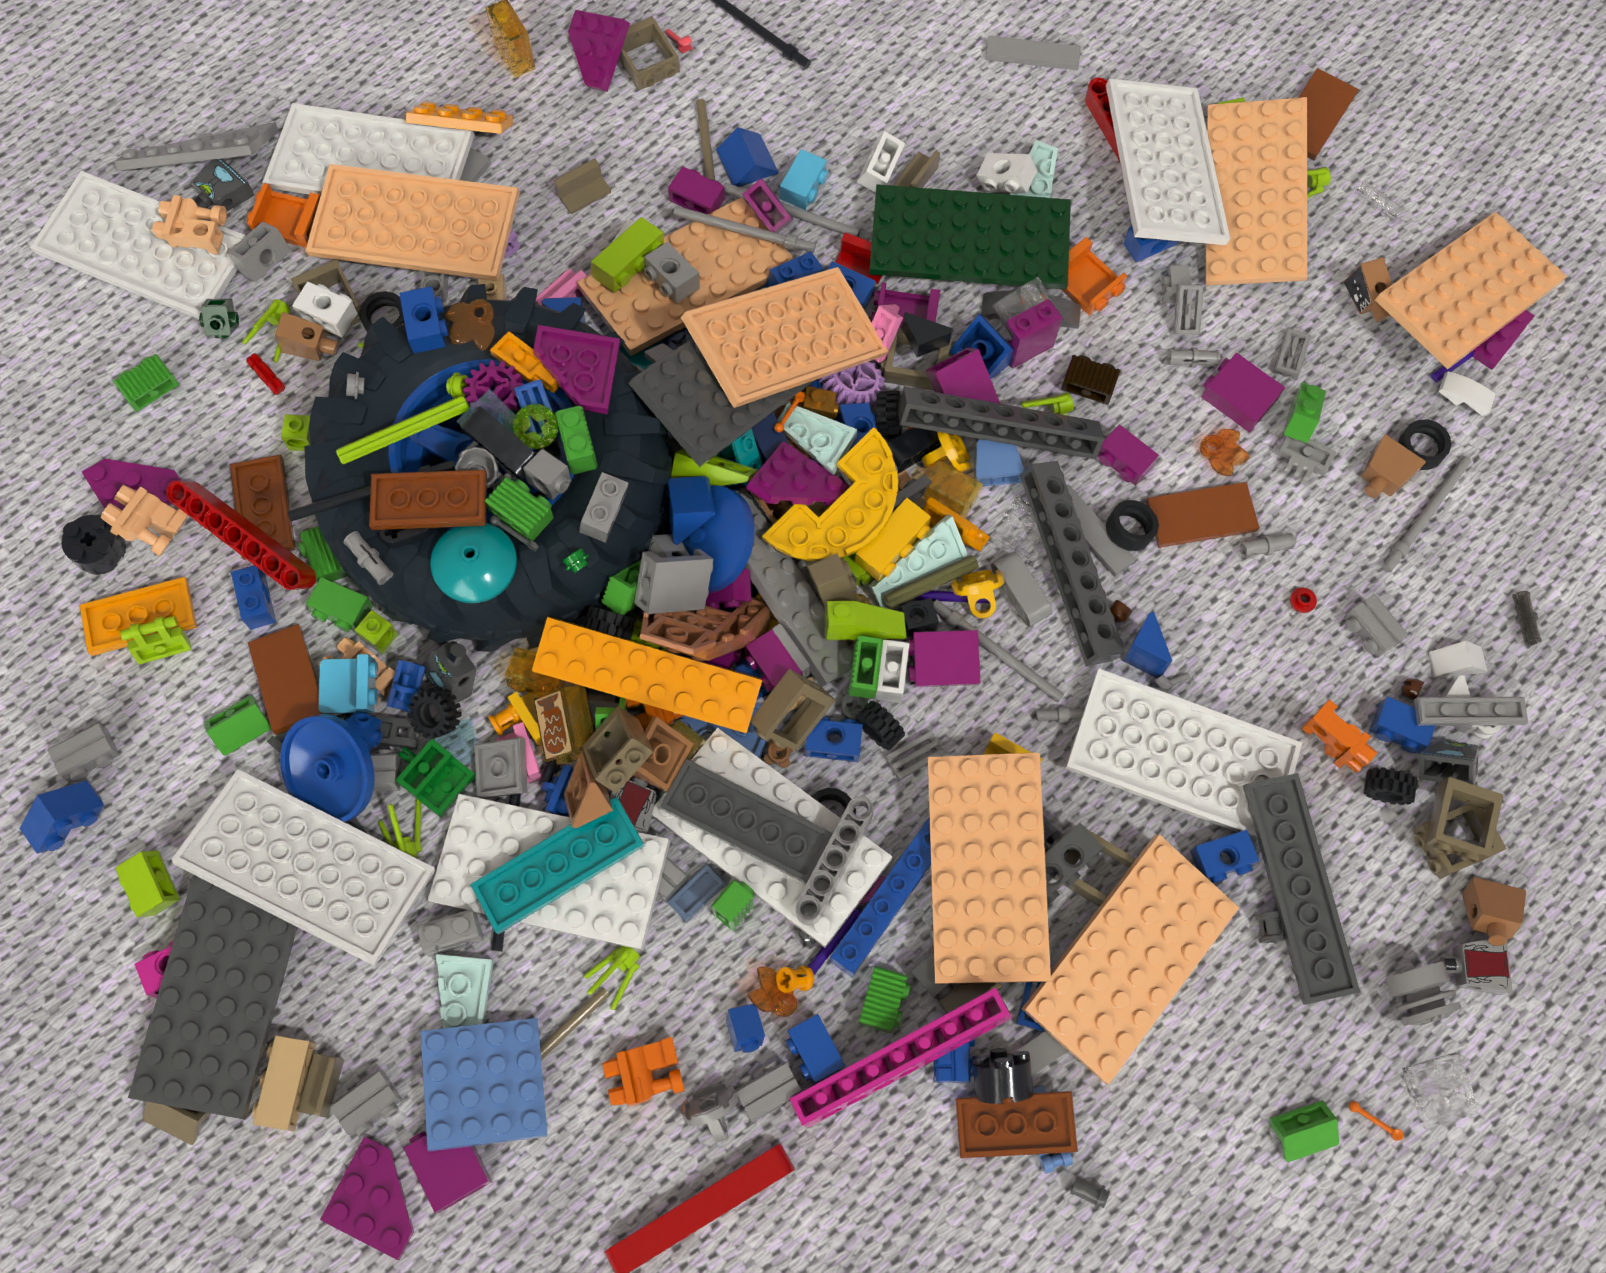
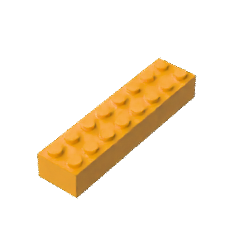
[532,616,762,733]

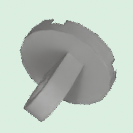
[680,1084,738,1142]

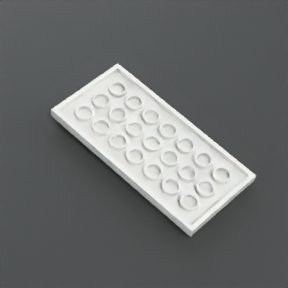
[1106,78,1230,245]
[262,103,475,196]
[30,171,246,319]
[1065,668,1302,840]
[652,728,893,948]
[171,769,435,966]
[428,794,671,950]

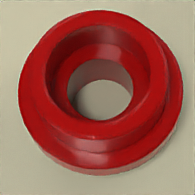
[1290,587,1317,613]

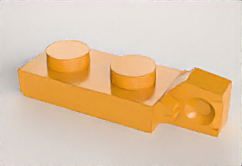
[490,332,560,393]
[923,497,990,552]

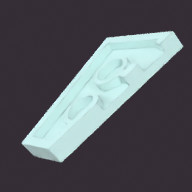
[778,403,858,475]

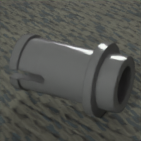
[1070,1176,1110,1208]

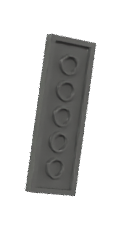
[659,759,833,884]

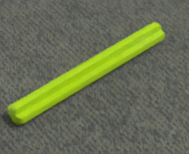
[336,396,469,464]

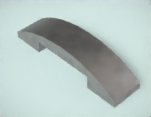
[981,291,1081,329]

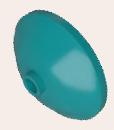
[430,523,517,603]

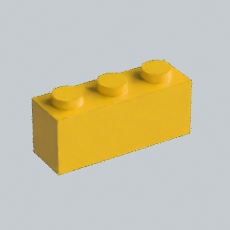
[855,498,931,582]

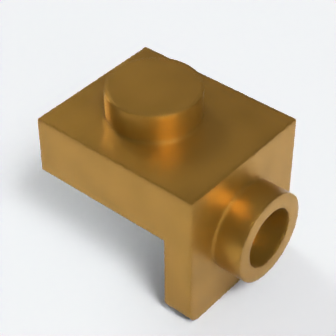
[802,386,839,419]

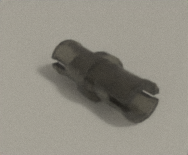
[1512,591,1542,646]

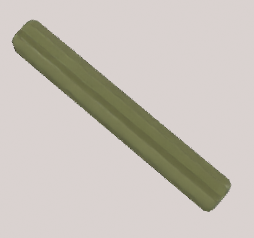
[883,555,979,609]

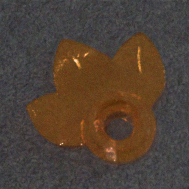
[445,299,495,351]
[1199,429,1250,476]
[748,967,797,1017]

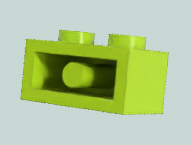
[115,850,180,918]

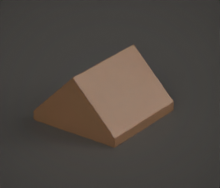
[633,716,694,792]
[564,749,613,828]

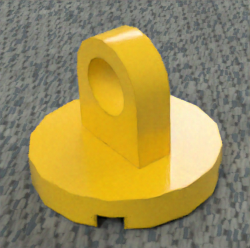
[921,432,971,472]
[951,570,1005,618]

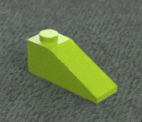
[671,448,758,486]
[824,601,906,640]

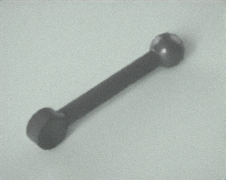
[490,515,539,552]

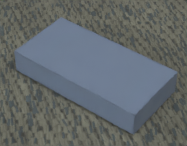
[667,863,726,923]

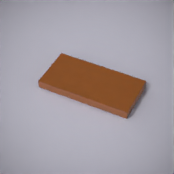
[1298,68,1359,161]
[230,454,296,560]
[369,470,487,530]
[1146,482,1260,548]
[248,624,324,735]
[956,1091,1078,1158]

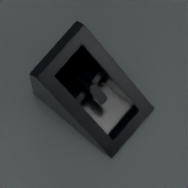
[902,312,953,357]

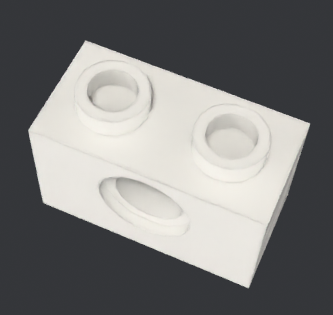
[857,131,905,193]
[976,153,1037,194]
[292,281,358,337]
[875,640,909,703]

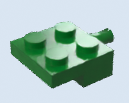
[395,738,476,818]

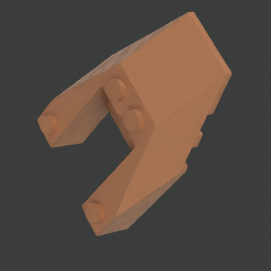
[640,597,772,661]

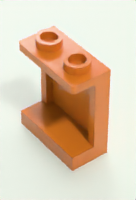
[247,183,320,247]
[1061,237,1128,316]

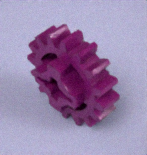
[463,360,525,420]

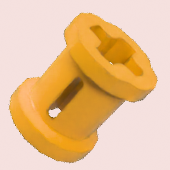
[487,703,522,737]
[776,965,814,993]

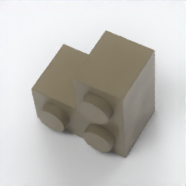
[804,553,857,610]

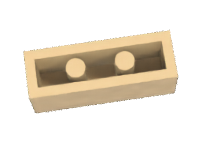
[252,1036,316,1132]

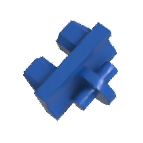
[386,659,426,713]
[541,764,574,817]

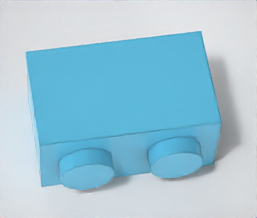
[780,149,829,210]

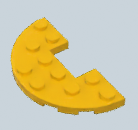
[762,427,898,561]

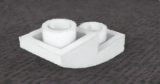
[1439,371,1496,416]

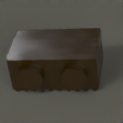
[1061,355,1120,405]

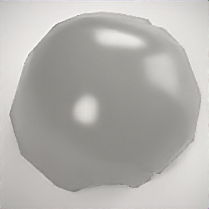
[455,447,499,489]

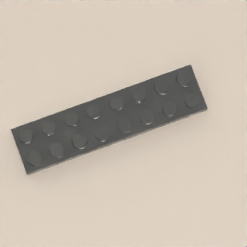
[1243,773,1360,1005]

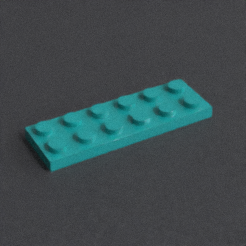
[470,797,645,935]

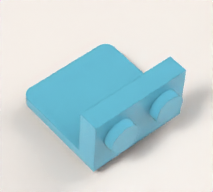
[319,654,379,714]

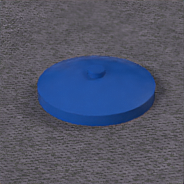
[669,485,755,593]
[280,714,375,822]

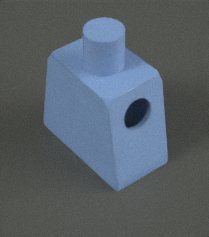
[974,439,1025,488]

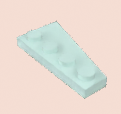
[1010,140,1058,198]
[869,514,968,608]
[436,954,494,1028]

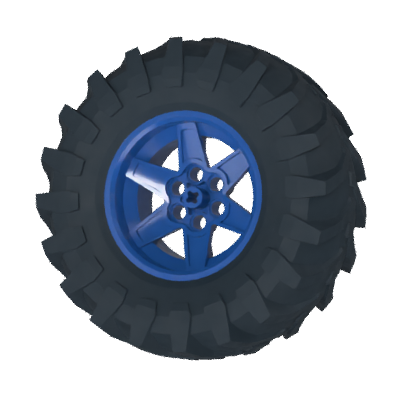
[304,284,673,652]

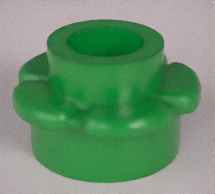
[562,548,589,573]

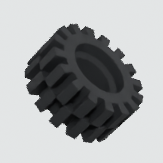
[876,390,902,437]
[583,605,637,640]
[408,687,462,739]
[855,701,905,751]
[1363,767,1418,805]

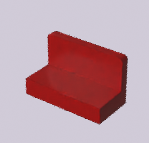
[835,232,883,284]

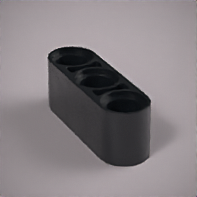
[460,406,537,481]
[887,427,941,474]

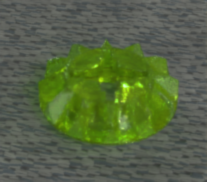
[513,404,558,449]

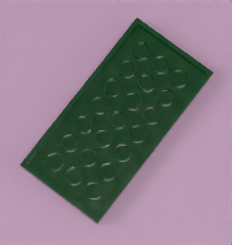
[869,184,1071,290]

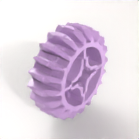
[818,362,885,409]

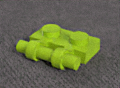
[120,616,192,665]

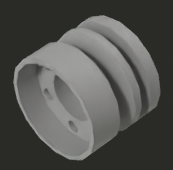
[1385,961,1462,1026]

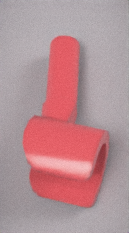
[665,29,693,53]

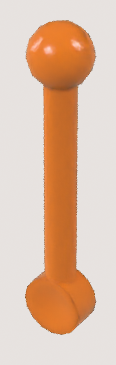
[774,392,805,433]
[1349,1101,1404,1141]

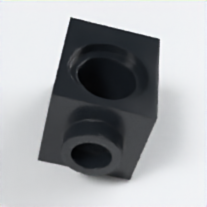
[900,598,939,638]

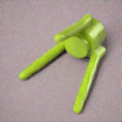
[1307,167,1331,199]
[242,299,291,363]
[1020,392,1074,416]
[378,799,422,859]
[584,946,641,1010]

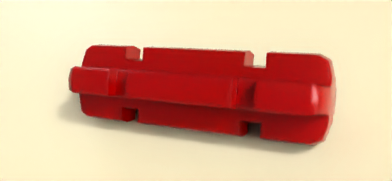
[246,353,285,395]

